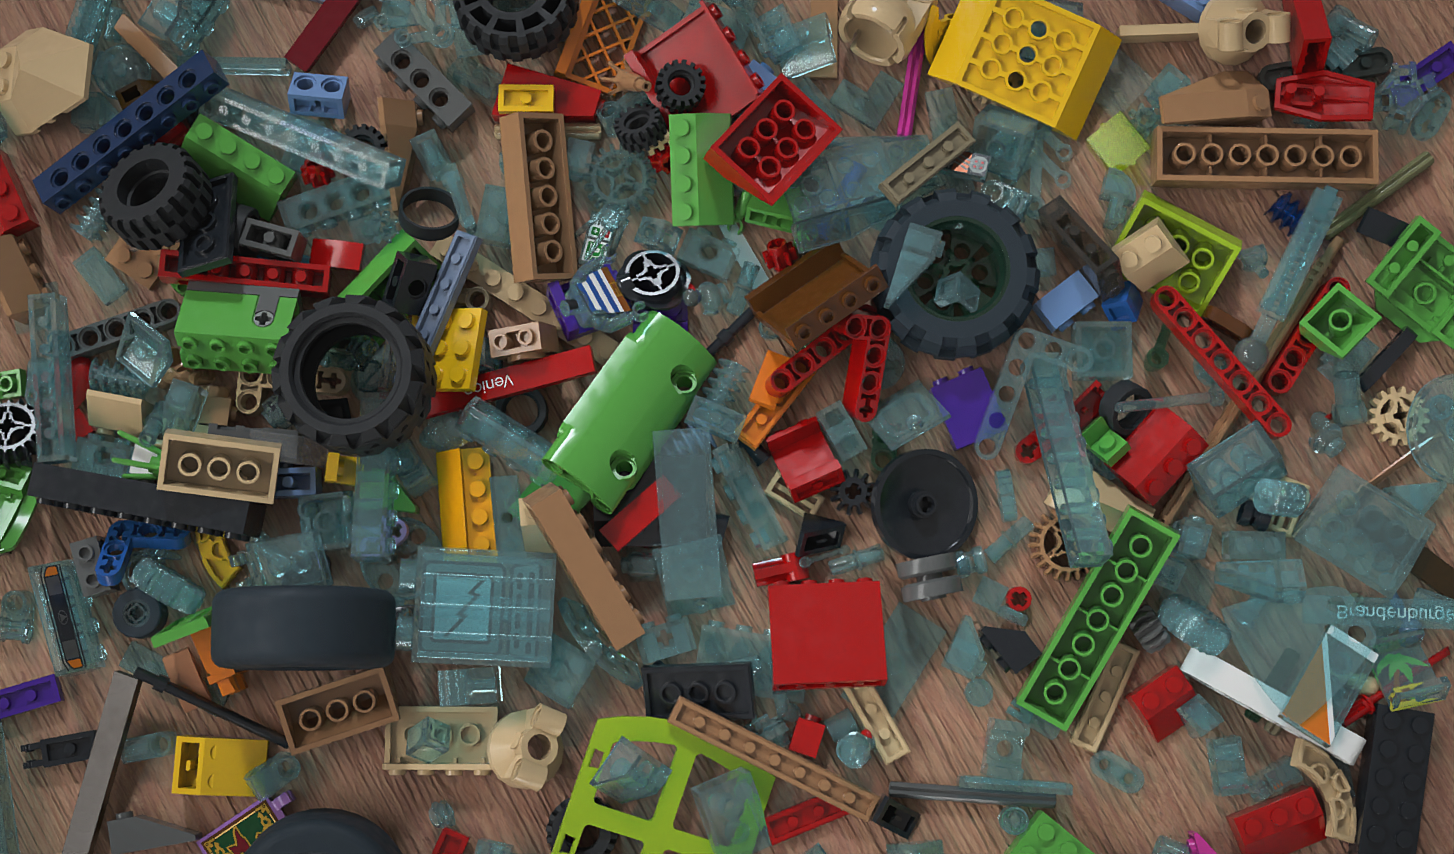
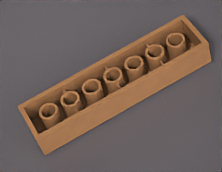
[1151,126,1379,191]

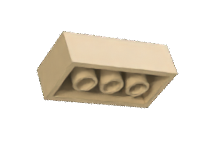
[157,428,282,504]

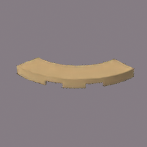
[1290,738,1357,844]

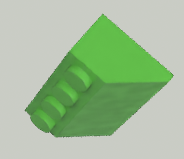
[181,113,298,223]
[669,113,735,227]
[337,229,441,352]

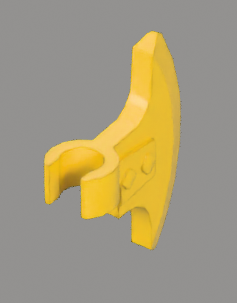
[924,5,954,65]

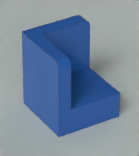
[1101,281,1143,327]

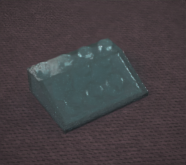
[1292,464,1436,599]

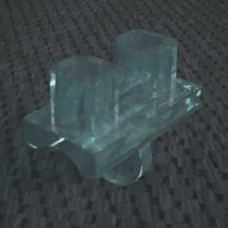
[743,713,790,747]

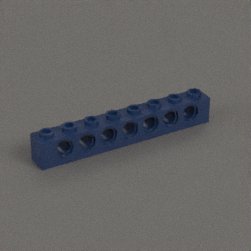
[32,50,230,214]

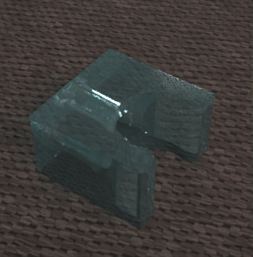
[437,666,503,707]
[980,717,1031,782]

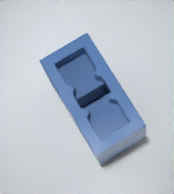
[287,72,351,119]

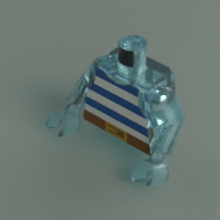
[560,244,649,333]

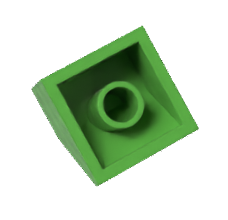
[1299,283,1382,360]

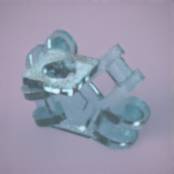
[1373,61,1444,135]

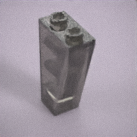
[1038,195,1125,303]

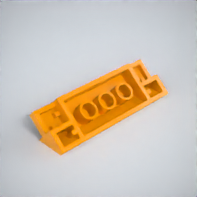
[436,447,500,615]

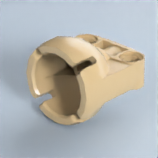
[838,0,938,66]

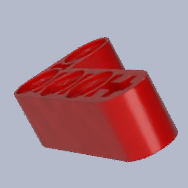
[832,310,891,422]

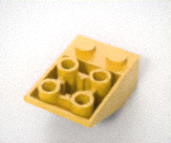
[172,735,269,797]

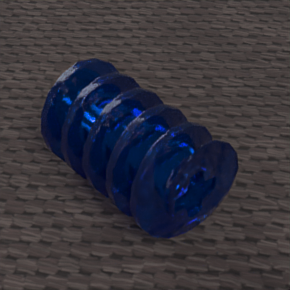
[1263,192,1326,252]

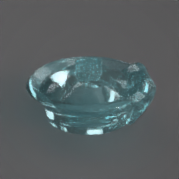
[92,44,151,100]

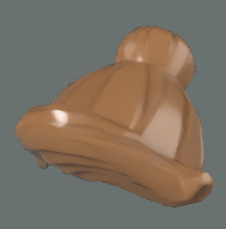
[151,346,216,390]

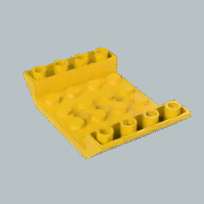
[927,0,1122,141]

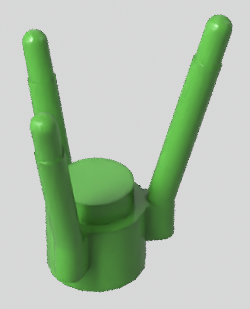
[111,430,162,480]

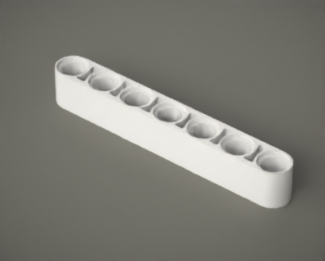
[1180,645,1366,766]

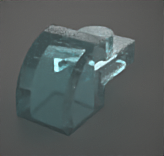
[1099,167,1136,230]

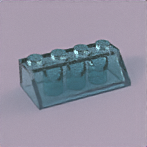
[454,396,557,487]

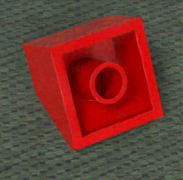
[1125,665,1203,743]

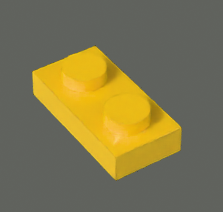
[498,84,555,114]

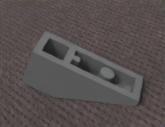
[107,811,203,854]

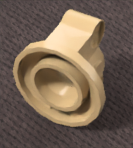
[1198,0,1290,65]
[487,703,567,792]

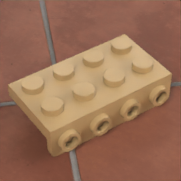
[382,706,499,775]

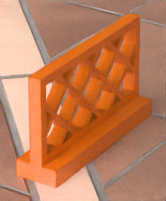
[553,0,651,98]

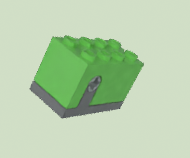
[174,281,304,374]

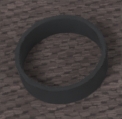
[398,187,460,241]

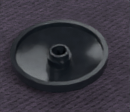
[871,449,978,560]

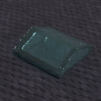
[115,311,173,388]

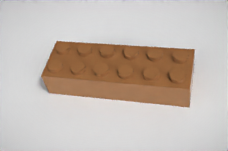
[499,112,578,283]
[522,482,645,651]

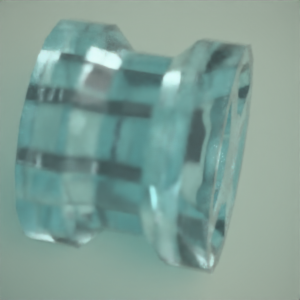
[998,805,1029,835]

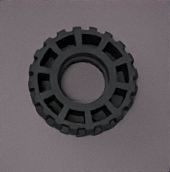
[453,0,579,62]

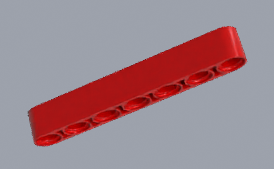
[1150,285,1292,440]

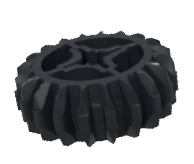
[0,397,49,470]

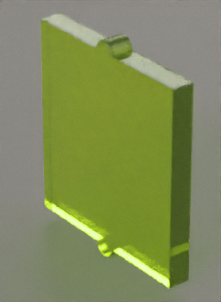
[1086,111,1151,177]

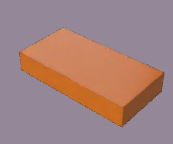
[748,350,790,411]

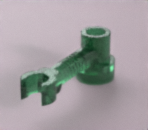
[1144,303,1182,372]

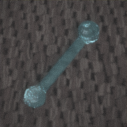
[799,545,851,568]

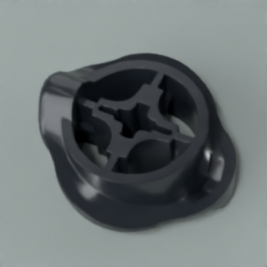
[616,250,691,311]

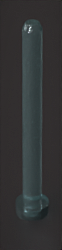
[1114,387,1225,413]

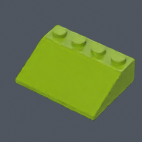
[1102,189,1242,317]

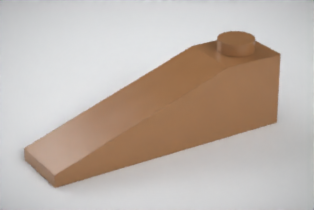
[1158,71,1272,125]
[377,97,425,217]

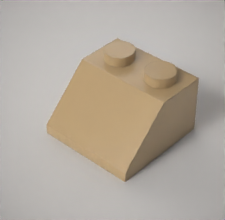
[1110,217,1190,292]
[86,389,158,439]

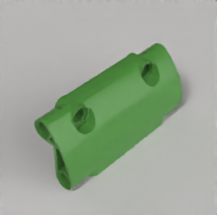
[541,310,717,514]

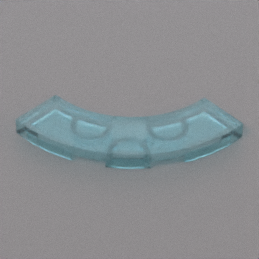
[557,597,643,690]

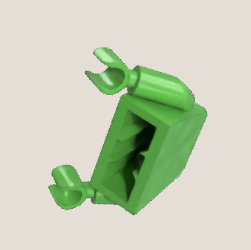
[727,181,812,250]

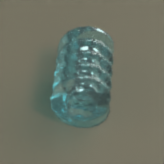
[69,187,110,243]
[89,357,153,400]
[696,358,751,421]
[1252,478,1311,518]

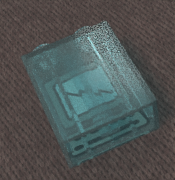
[395,546,557,669]

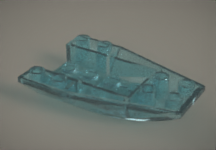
[784,135,945,254]

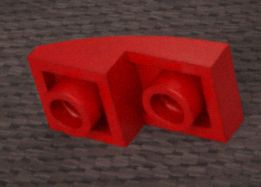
[309,238,366,272]

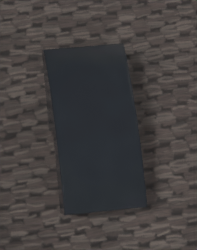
[1356,206,1409,247]

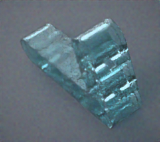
[973,328,1094,460]

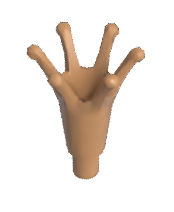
[600,59,651,97]

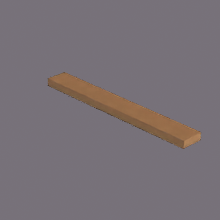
[667,696,881,823]

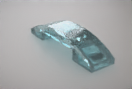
[925,87,975,194]

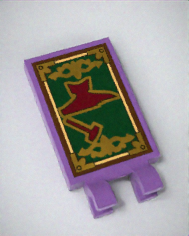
[196,789,296,854]

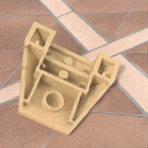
[0,27,94,136]

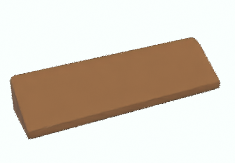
[114,14,178,78]

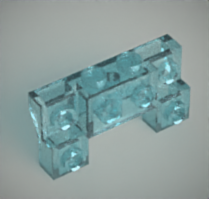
[709,442,788,552]

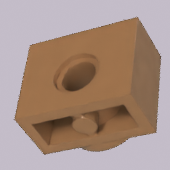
[488,321,560,365]

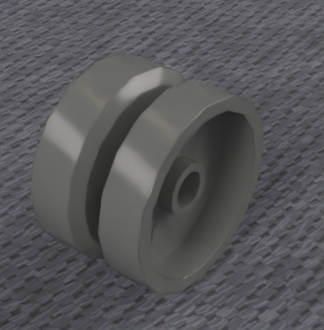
[896,552,963,603]

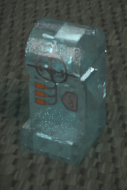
[1243,755,1303,802]

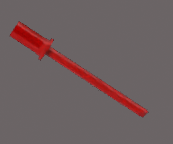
[1334,646,1451,728]

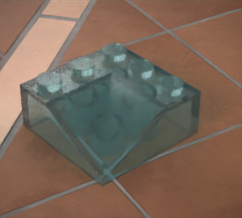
[137,0,230,63]

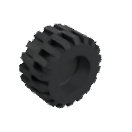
[546,796,618,854]

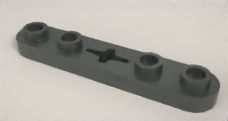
[1257,47,1393,93]

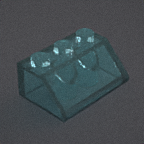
[1187,420,1288,519]

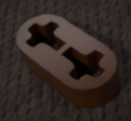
[1201,305,1254,344]

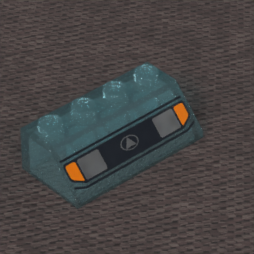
[27,559,107,677]

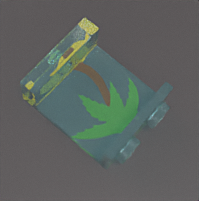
[1366,629,1451,712]

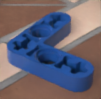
[95,520,192,586]

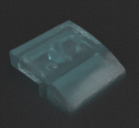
[776,12,837,79]

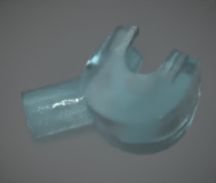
[1237,244,1269,279]

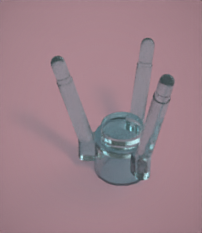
[574,203,630,261]

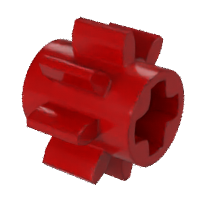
[648,143,671,175]
[300,154,336,189]
[762,238,798,272]

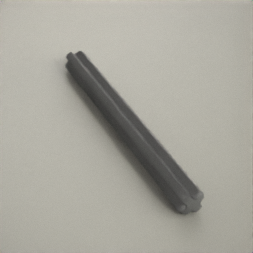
[888,781,1056,809]

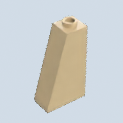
[1044,456,1156,532]

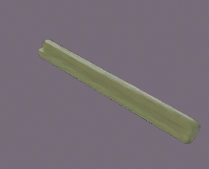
[1320,151,1434,240]

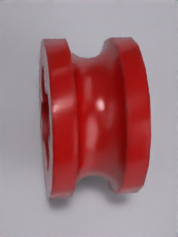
[1005,586,1032,612]

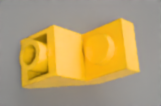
[324,452,365,487]

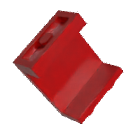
[765,416,846,503]

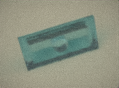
[446,54,503,107]

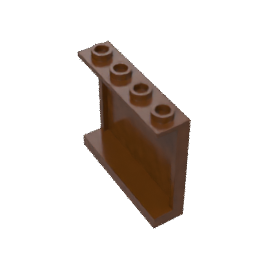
[744,235,889,351]

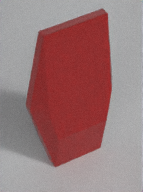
[1273,70,1375,122]

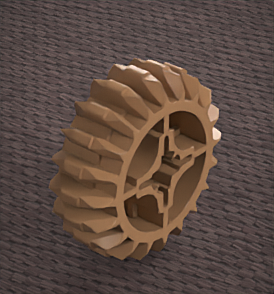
[1027,508,1104,582]

